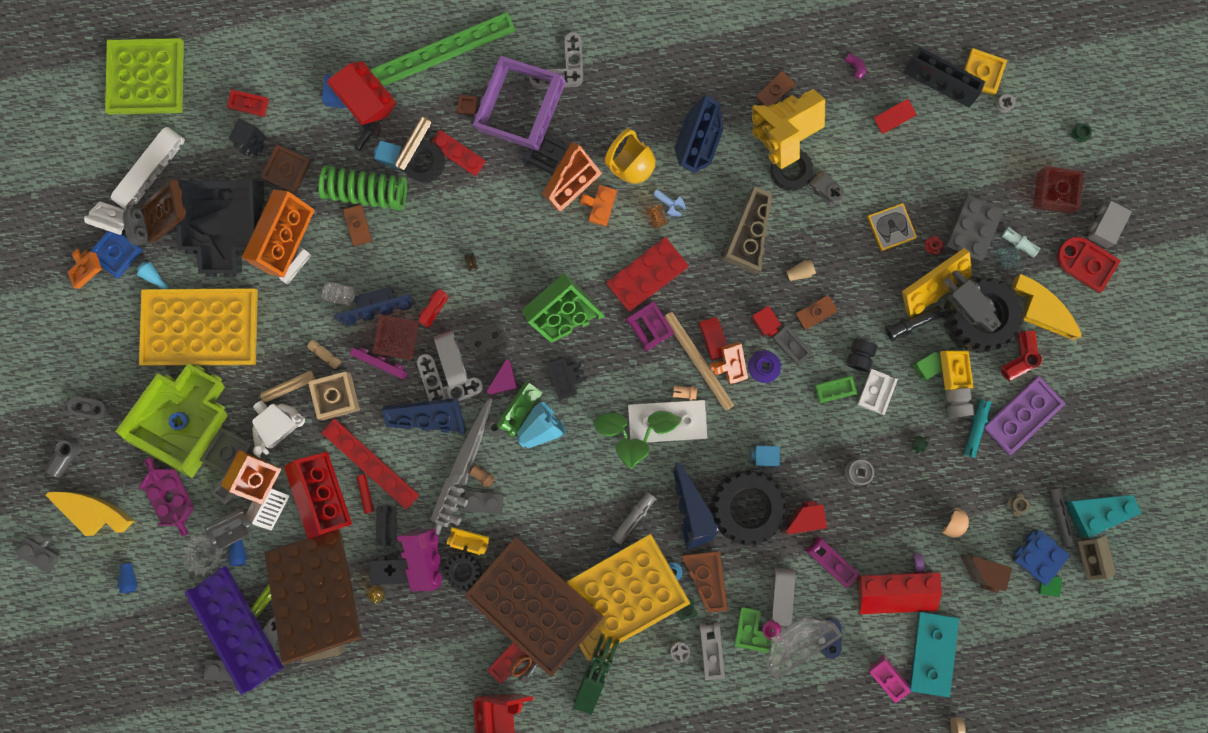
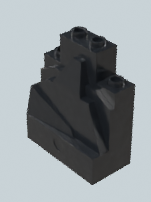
[177,180,264,277]

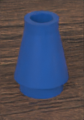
[227,539,247,566]
[117,564,138,593]

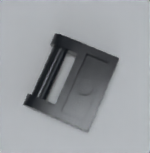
[523,135,569,176]

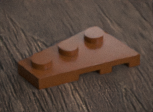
[681,551,728,613]

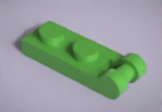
[497,381,542,437]

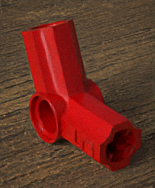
[1000,331,1042,382]

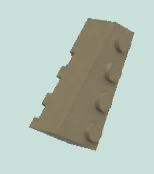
[721,187,772,274]

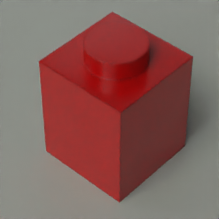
[750,306,781,337]

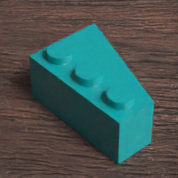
[1064,495,1142,538]

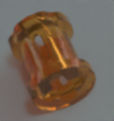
[646,205,669,229]

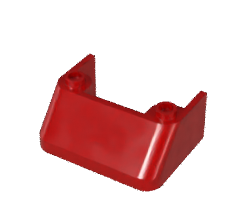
[473,693,533,733]

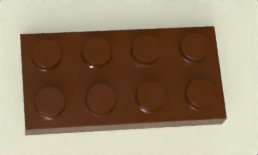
[141,180,186,242]

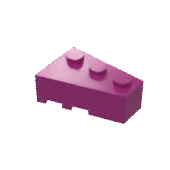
[397,528,442,591]

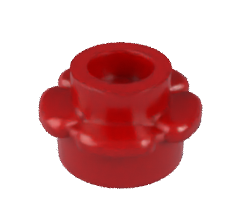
[925,236,944,255]

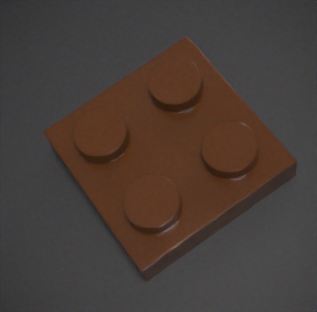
[260,144,312,195]

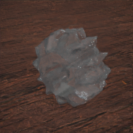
[322,282,355,306]

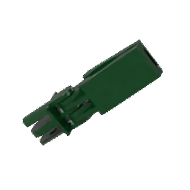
[573,633,620,715]

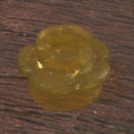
[366,587,385,603]

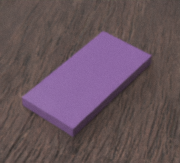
[984,376,1066,456]

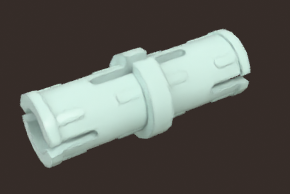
[1001,227,1041,258]

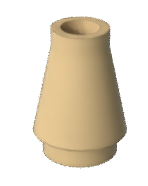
[786,259,816,281]

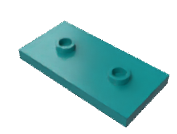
[910,612,959,698]

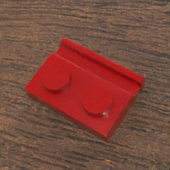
[418,289,449,329]

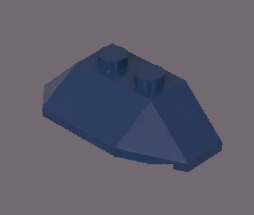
[674,95,723,173]

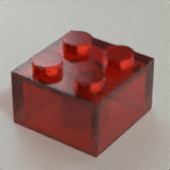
[1033,166,1084,214]
[373,315,420,360]

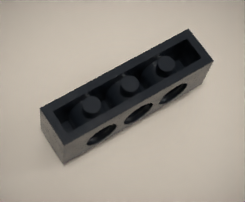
[903,46,986,108]

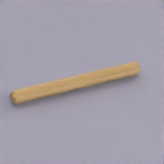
[664,312,734,411]

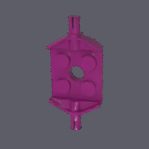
[139,458,194,537]

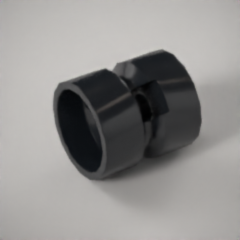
[846,339,878,372]

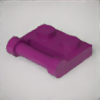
[625,302,674,352]

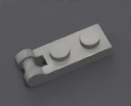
[699,622,725,680]

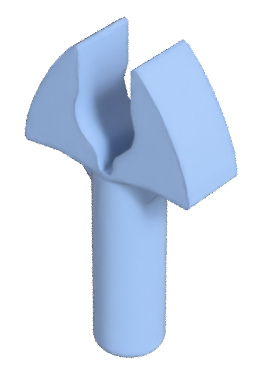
[653,189,686,216]

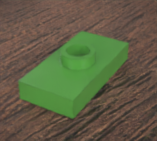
[814,376,857,404]

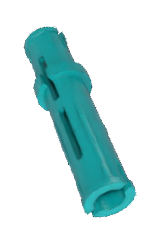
[963,399,992,458]

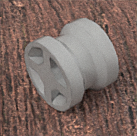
[670,641,690,662]

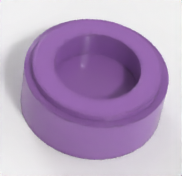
[913,553,925,573]

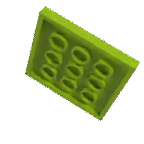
[105,38,184,115]

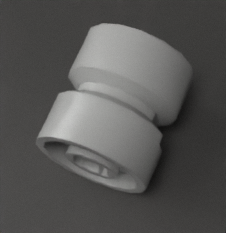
[945,388,974,418]
[844,460,874,485]

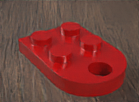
[1057,237,1121,293]

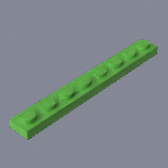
[370,12,515,86]

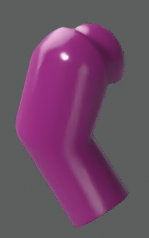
[845,53,867,79]

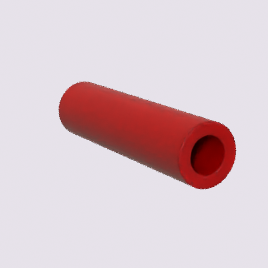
[356,474,374,514]

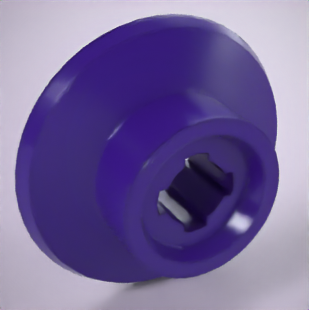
[748,350,781,383]

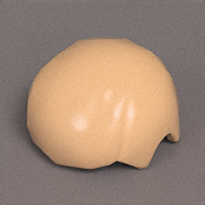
[942,508,969,538]

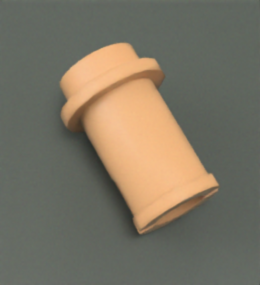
[673,385,697,401]

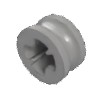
[996,94,1016,113]

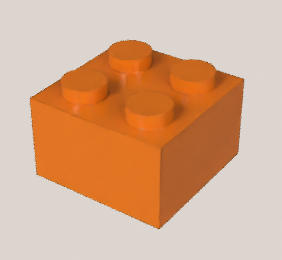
[221,450,281,504]

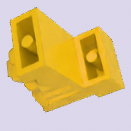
[752,89,825,169]

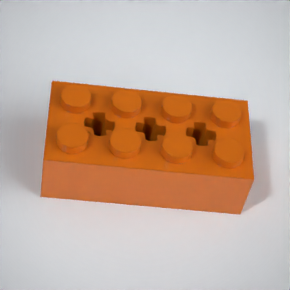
[242,189,315,278]

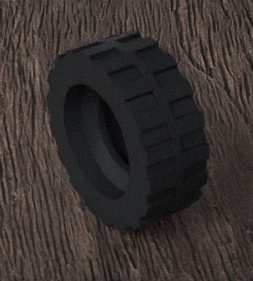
[404,139,446,183]
[770,149,814,191]

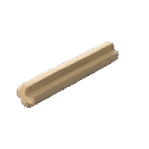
[395,117,431,170]
[260,371,316,402]

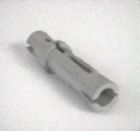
[611,491,656,545]

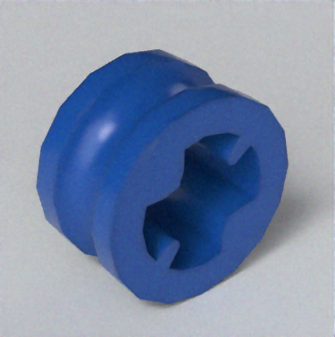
[169,412,189,430]

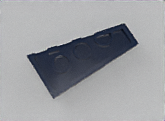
[382,398,466,434]

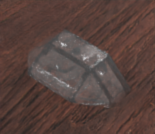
[767,616,843,680]

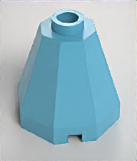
[517,402,566,448]

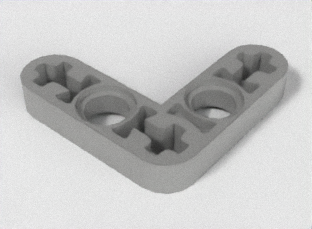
[529,32,583,89]
[417,354,483,401]

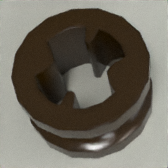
[464,253,478,272]

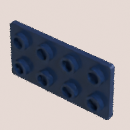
[333,286,416,326]

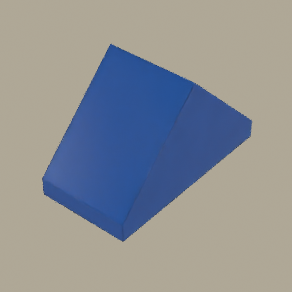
[322,73,347,108]

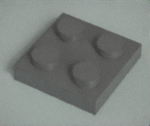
[199,427,254,475]

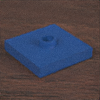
[90,231,143,279]

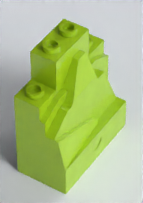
[115,364,228,478]

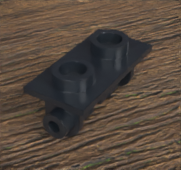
[376,506,396,546]

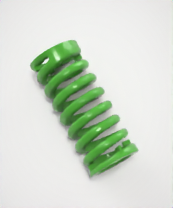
[319,165,407,211]

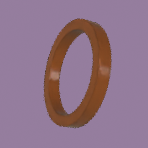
[510,655,532,677]

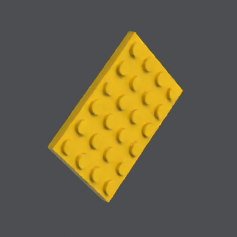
[139,289,258,366]
[566,534,691,661]

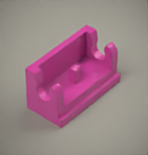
[869,654,911,703]

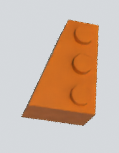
[542,142,602,212]

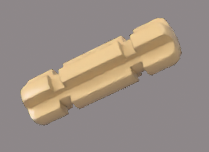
[307,340,341,369]

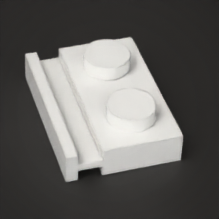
[84,201,126,235]
[857,369,898,415]

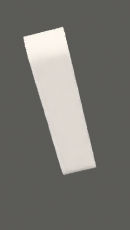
[111,127,185,210]

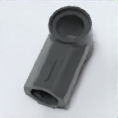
[44,440,81,478]

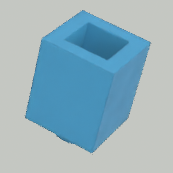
[373,141,403,169]
[750,446,780,466]

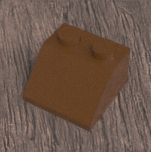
[961,554,1012,593]

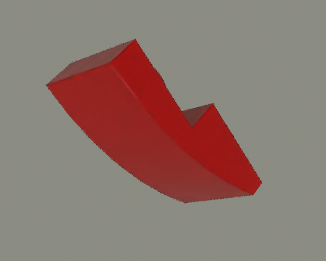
[874,99,917,134]
[699,317,727,361]

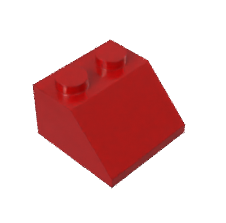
[781,501,827,534]

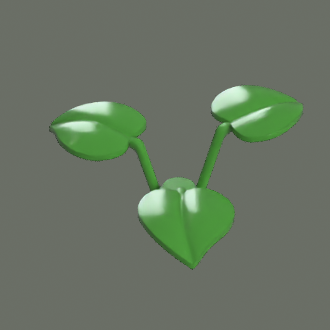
[593,411,682,469]

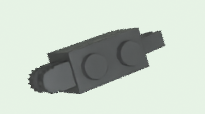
[942,270,1001,332]

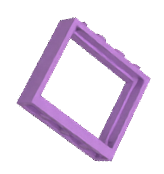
[473,56,566,151]

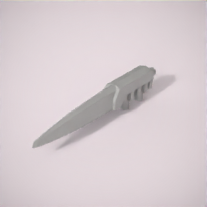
[430,398,492,535]

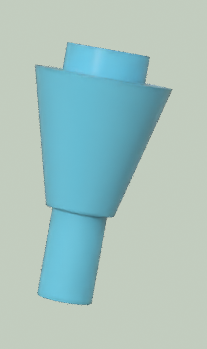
[137,262,170,289]

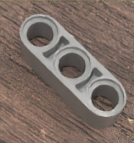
[434,330,468,387]
[770,568,795,627]

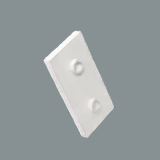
[628,400,707,442]

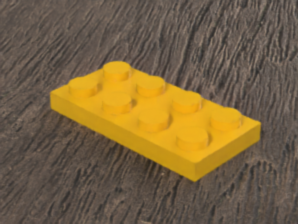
[902,248,972,318]

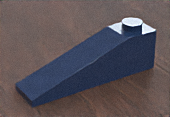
[673,463,718,549]

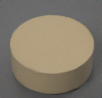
[950,717,966,733]

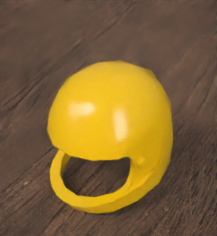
[605,128,656,184]

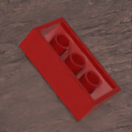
[284,452,352,540]
[857,571,942,615]

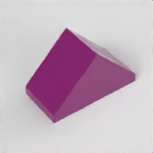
[487,359,518,395]

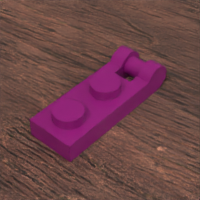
[805,536,860,588]

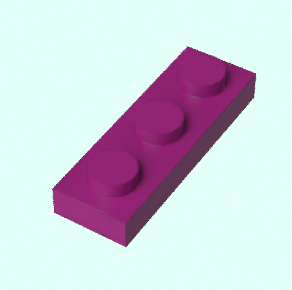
[350,347,408,380]

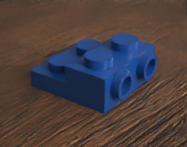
[1012,530,1070,586]

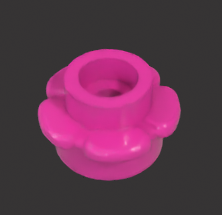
[763,620,782,640]

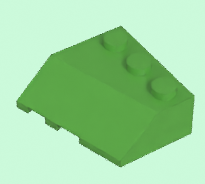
[522,273,605,343]

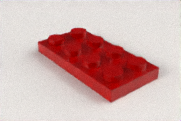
[606,237,689,313]

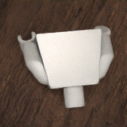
[252,400,305,459]

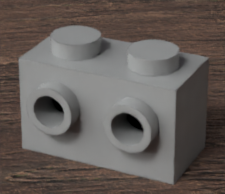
[1087,201,1132,248]

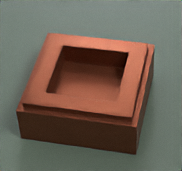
[457,94,478,116]

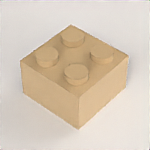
[308,371,360,420]

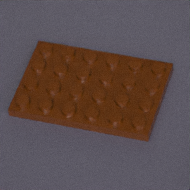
[264,529,362,665]
[464,537,604,677]

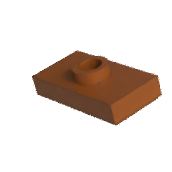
[755,71,795,107]
[343,205,373,246]
[795,295,838,331]

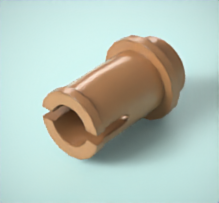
[469,464,495,488]

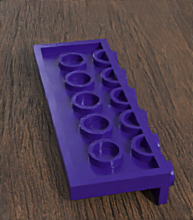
[185,566,284,695]

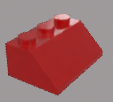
[327,61,397,125]

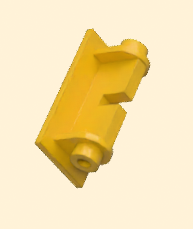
[447,527,489,555]

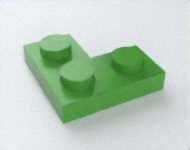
[734,607,776,654]

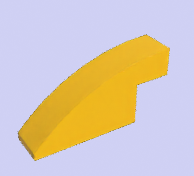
[1011,274,1082,340]
[46,492,134,536]

